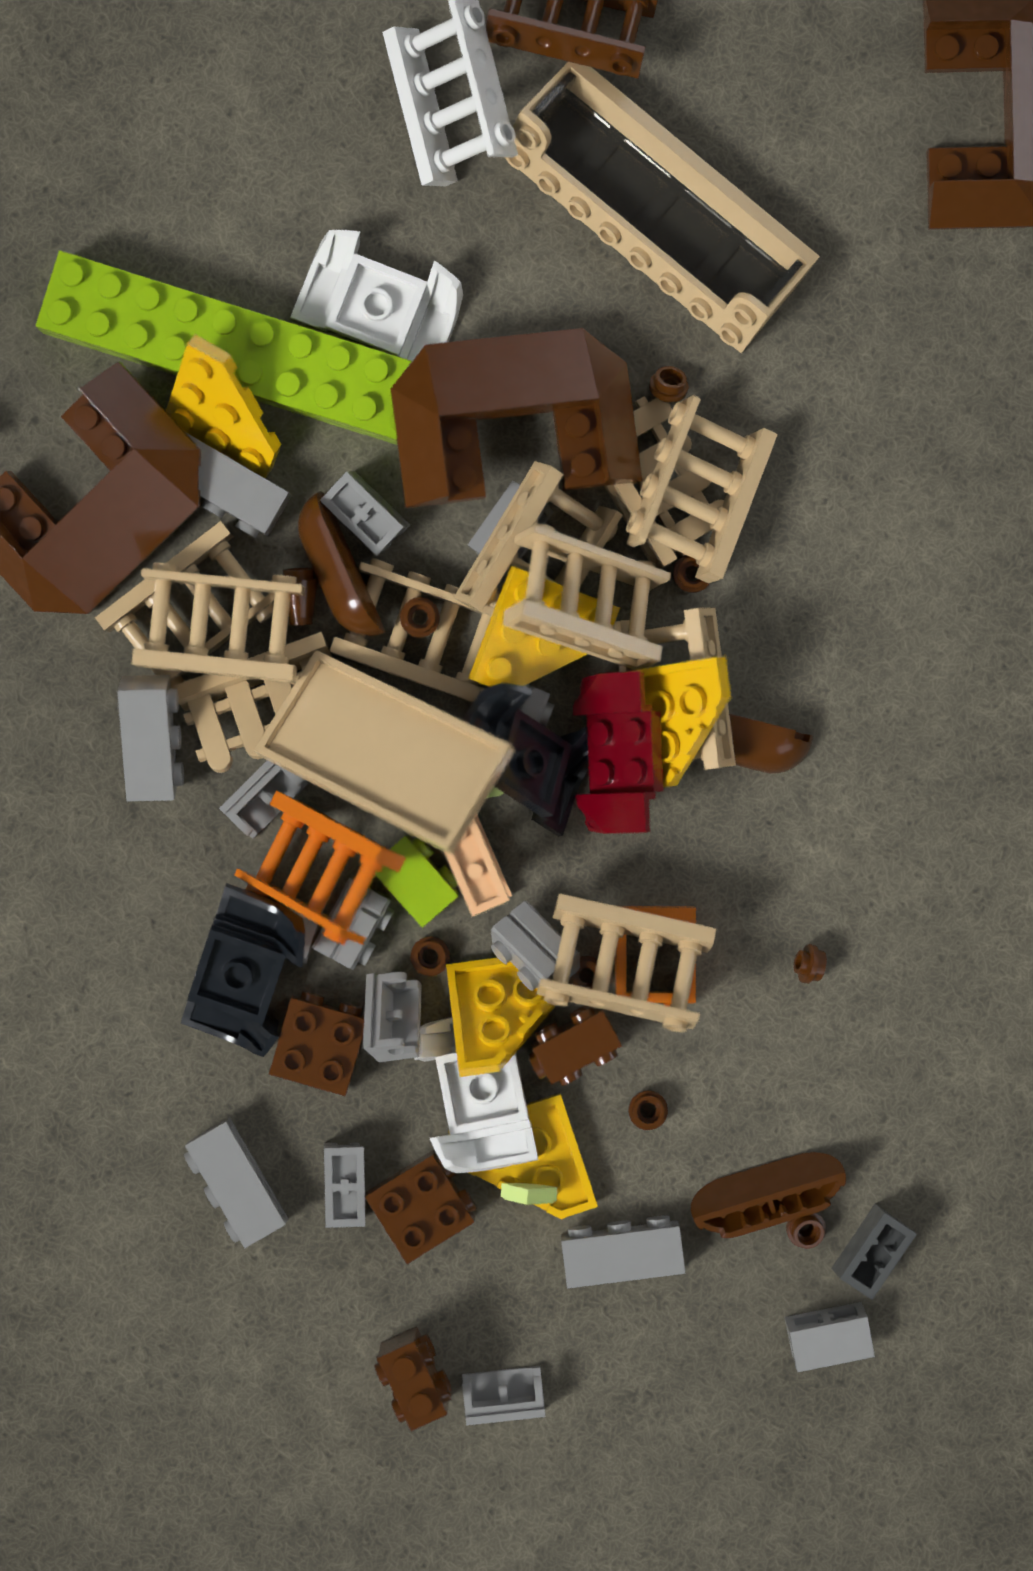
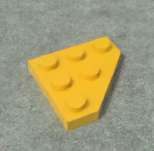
[166,334,282,478]
[468,566,620,686]
[626,656,731,787]
[446,958,556,1077]
[448,1093,598,1219]

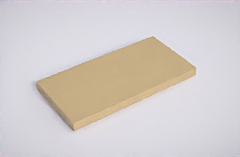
[254,650,515,855]

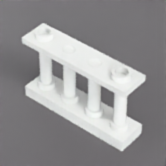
[382,0,518,186]

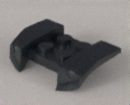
[461,683,589,837]
[181,883,305,1057]

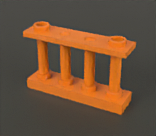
[234,790,406,945]

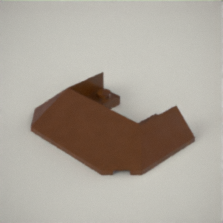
[923,0,1033,230]
[390,328,642,508]
[0,361,201,614]

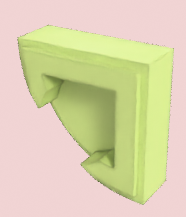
[501,1183,557,1205]

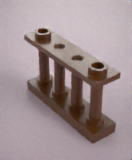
[486,0,658,79]

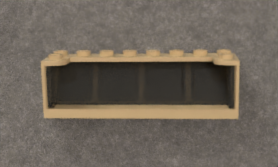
[504,62,820,353]

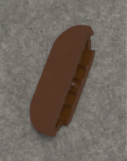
[298,491,386,636]
[729,714,814,774]
[691,1152,846,1238]

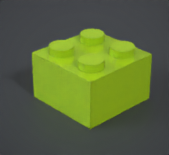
[375,834,460,928]

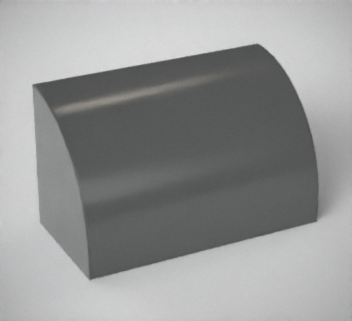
[831,1204,917,1300]

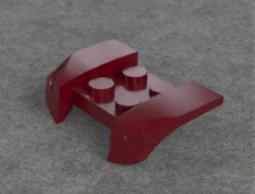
[572,671,663,834]

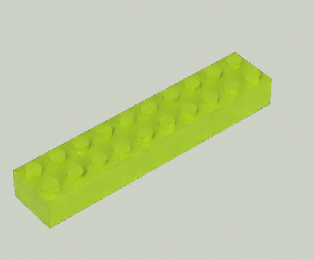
[35,250,412,445]

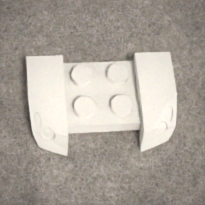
[290,230,463,361]
[414,1017,539,1173]

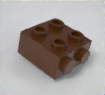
[269,991,364,1096]
[528,1005,622,1086]
[365,1150,477,1264]
[374,1326,453,1431]

